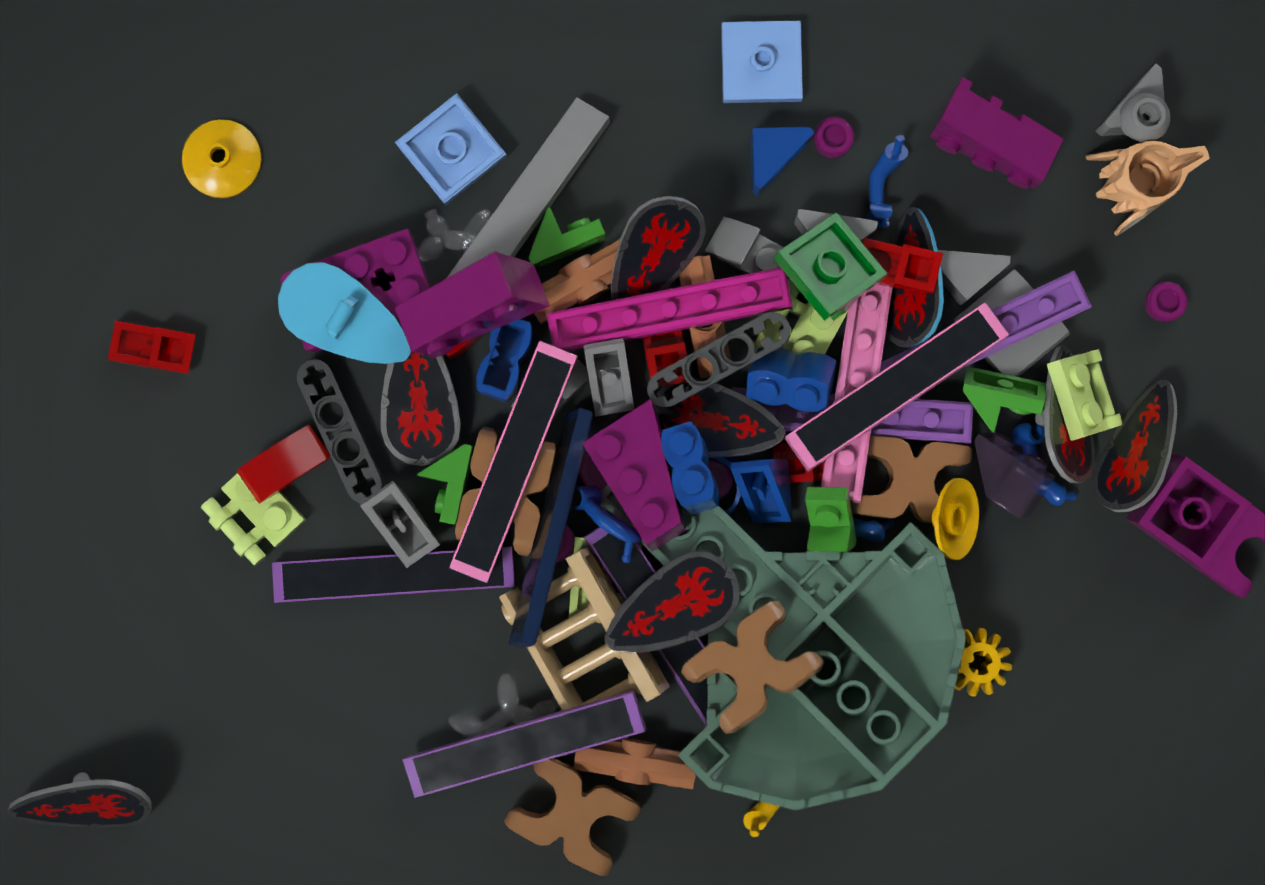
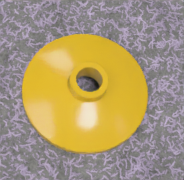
[182,120,262,198]
[932,478,979,560]

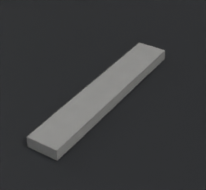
[446,98,610,279]

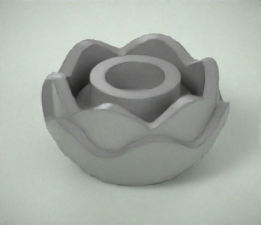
[1120,93,1171,143]

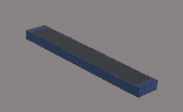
[508,408,593,648]

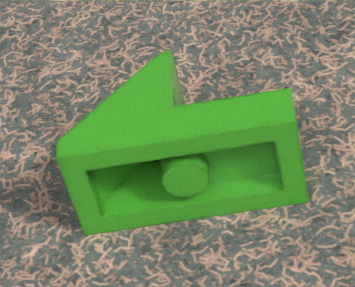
[528,206,606,270]
[963,366,1046,433]
[417,444,474,525]
[805,487,857,552]

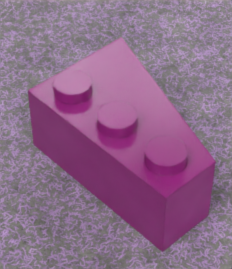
[929,77,1064,189]
[395,252,550,358]
[582,399,686,552]

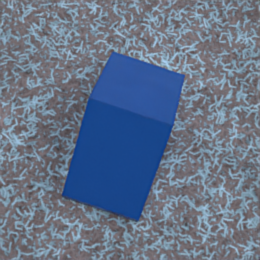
[750,127,815,197]
[730,459,793,524]

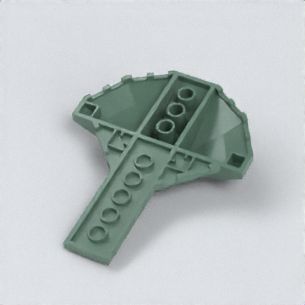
[601,466,966,810]

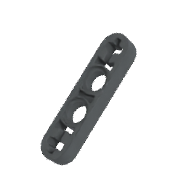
[647,312,791,407]
[297,359,385,503]

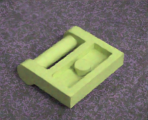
[1047,349,1123,441]

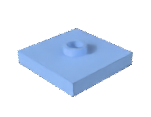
[721,21,803,103]
[395,93,507,206]

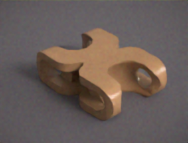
[455,426,557,557]
[850,436,973,523]
[681,601,824,734]
[504,758,642,876]

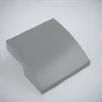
[954,269,1070,377]

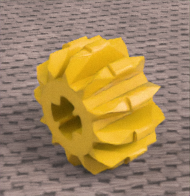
[955,628,1012,697]

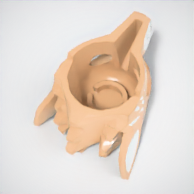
[1086,141,1209,237]

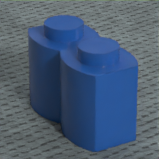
[476,319,534,403]
[746,347,836,412]
[661,422,720,515]

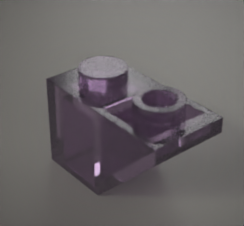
[974,431,1056,519]

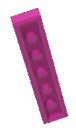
[547,268,793,352]

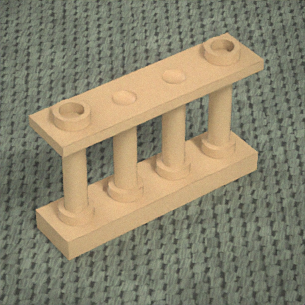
[499,546,670,711]

